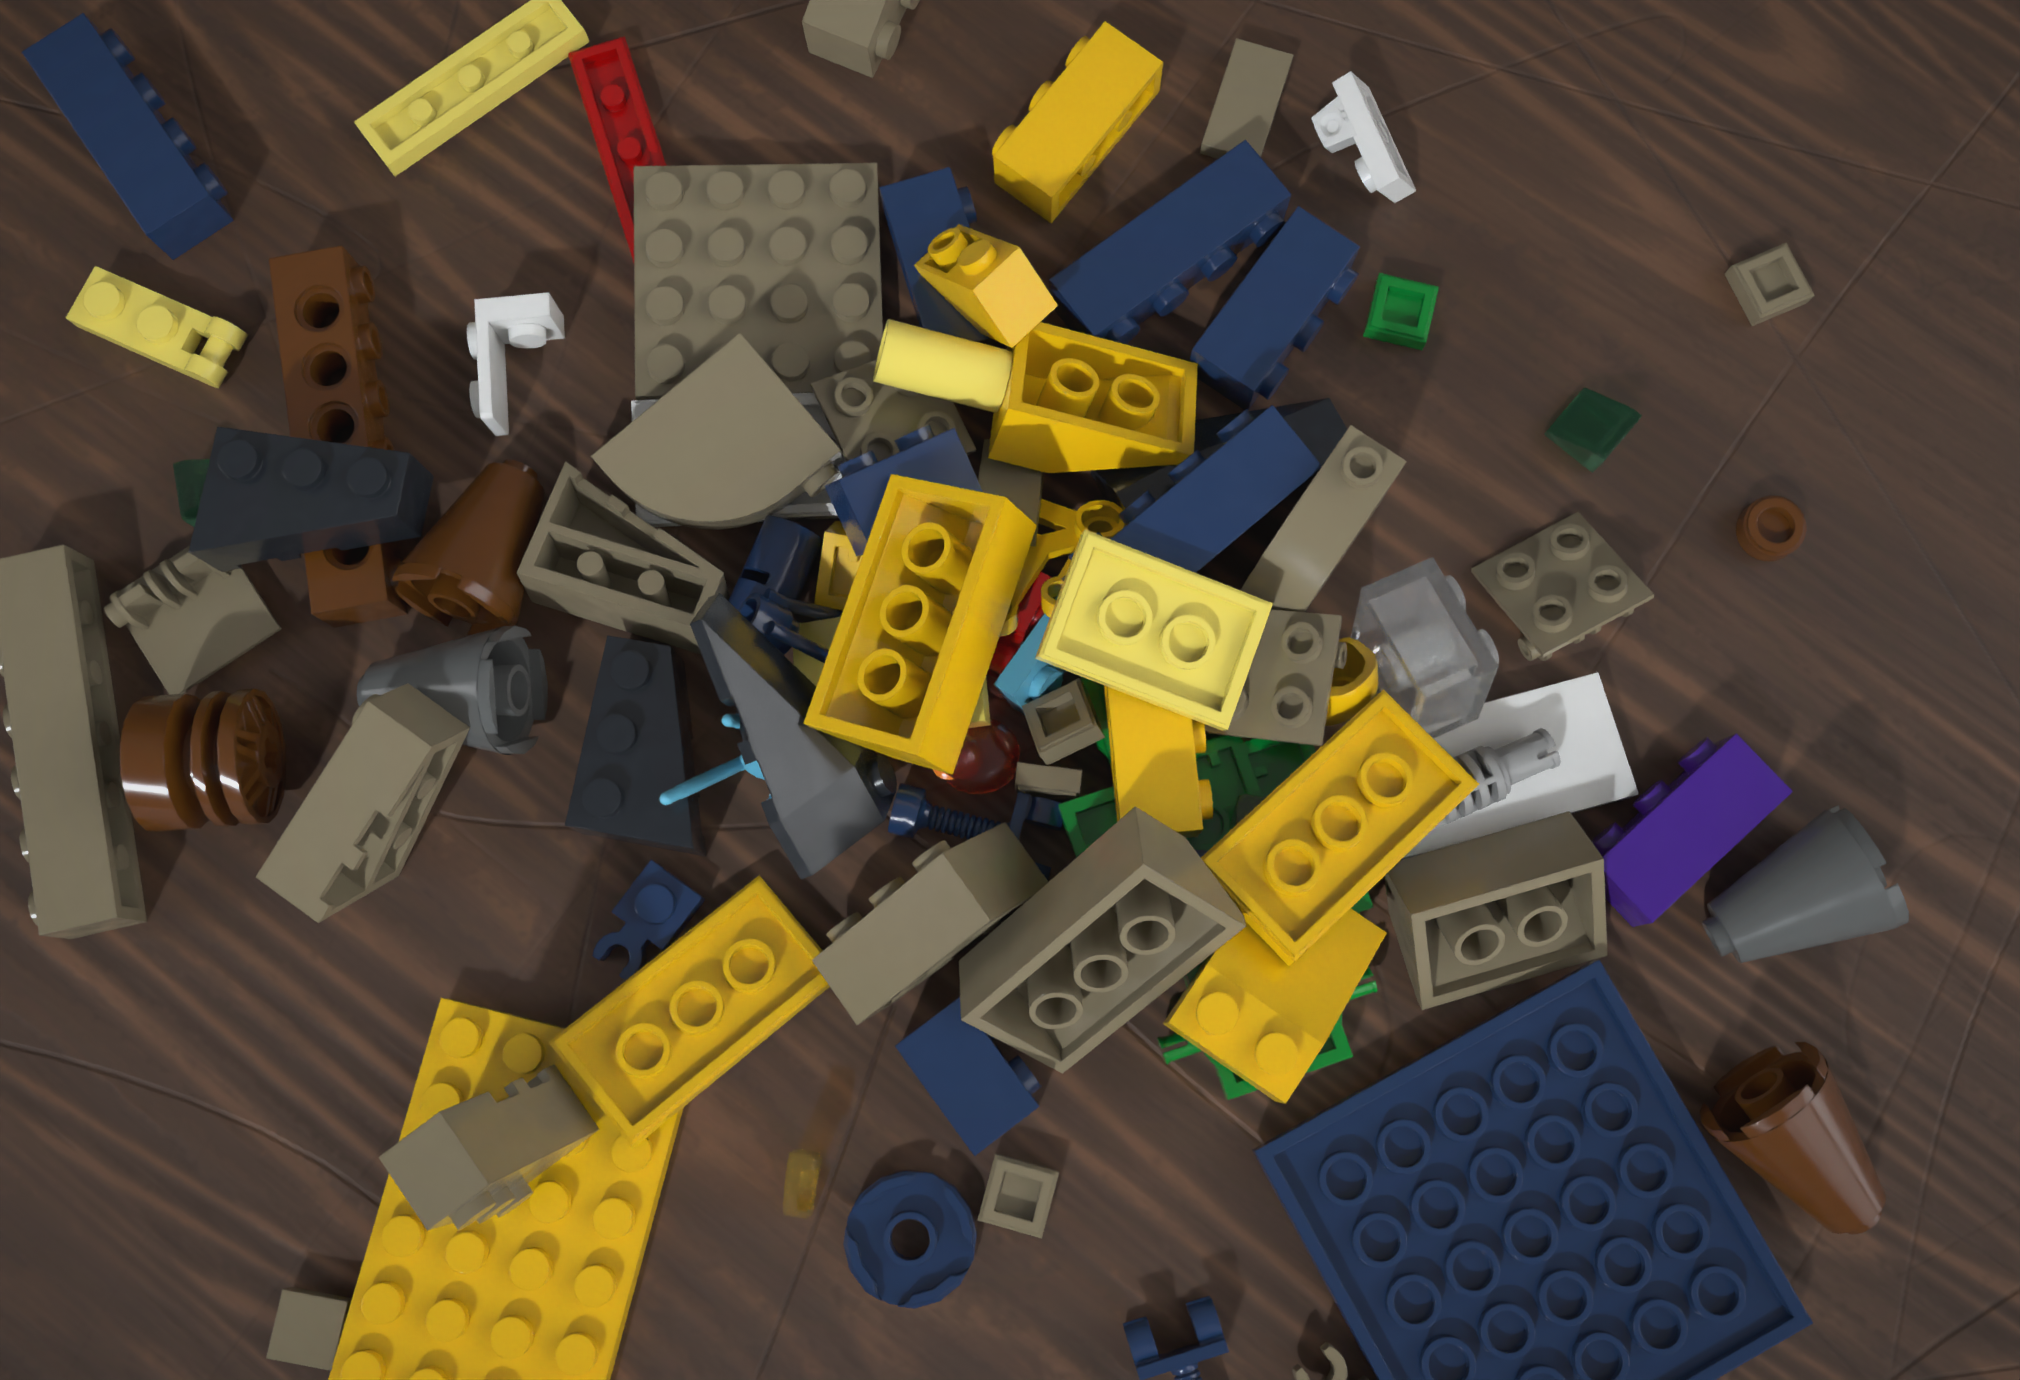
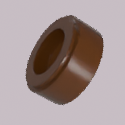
[1736,495,1807,562]

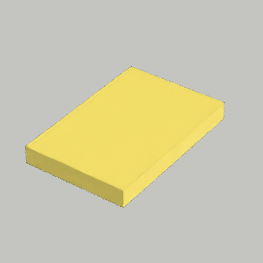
[1035,530,1273,731]

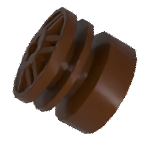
[120,689,286,832]

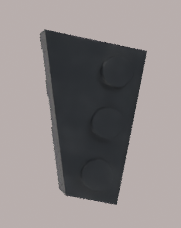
[188,427,434,572]
[565,635,707,857]

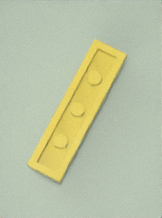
[354,0,590,177]

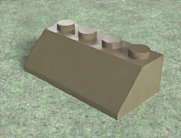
[959,806,1246,1074]

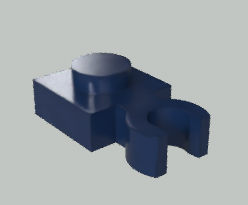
[592,860,706,980]

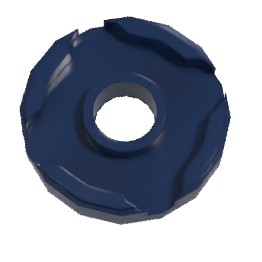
[843,1169,977,1309]

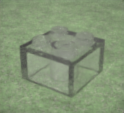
[1351,557,1499,738]

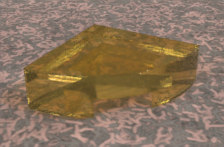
[783,1149,822,1219]

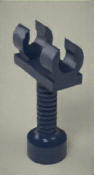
[888,783,1063,880]
[1123,1296,1229,1380]

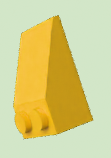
[988,322,1198,473]
[1163,908,1387,1104]

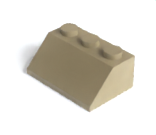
[1384,811,1607,1010]

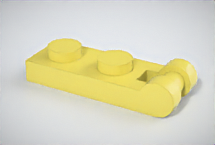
[66,266,248,388]

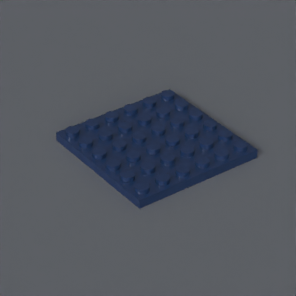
[1252,960,1813,1380]

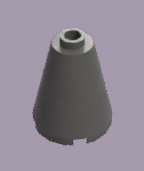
[357,626,548,755]
[1702,805,1909,963]

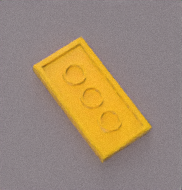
[1201,689,1479,967]
[549,875,830,1148]

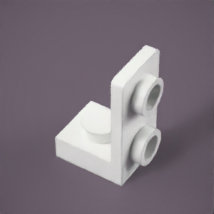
[467,292,565,436]

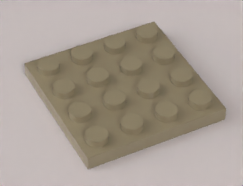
[634,163,883,400]

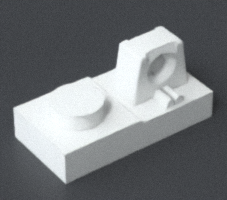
[1312,71,1416,203]

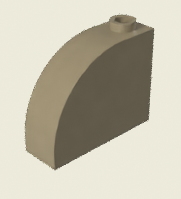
[591,333,842,530]
[1240,425,1407,612]

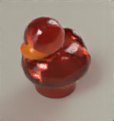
[933,718,1020,794]

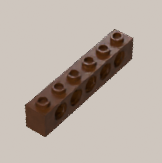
[269,245,408,628]

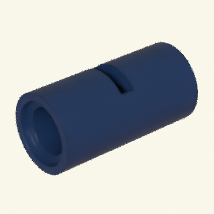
[728,515,823,610]

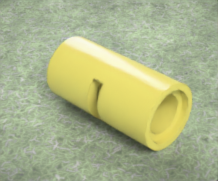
[873,319,1013,413]

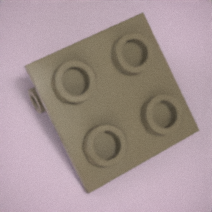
[810,359,977,462]
[1471,512,1654,661]
[104,546,281,695]
[1204,610,1347,746]

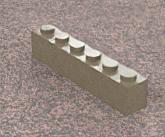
[0,544,147,939]

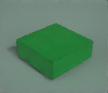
[1362,273,1439,351]

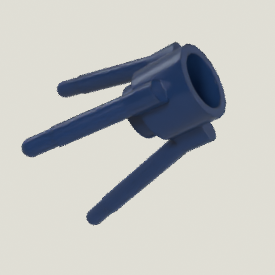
[738,588,843,663]

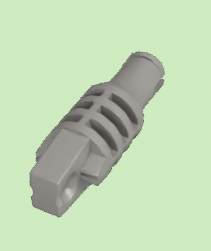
[1436,728,1561,827]

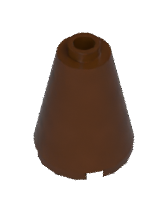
[392,459,545,635]
[1700,1042,1886,1235]

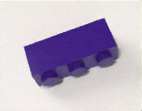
[1591,733,1793,927]

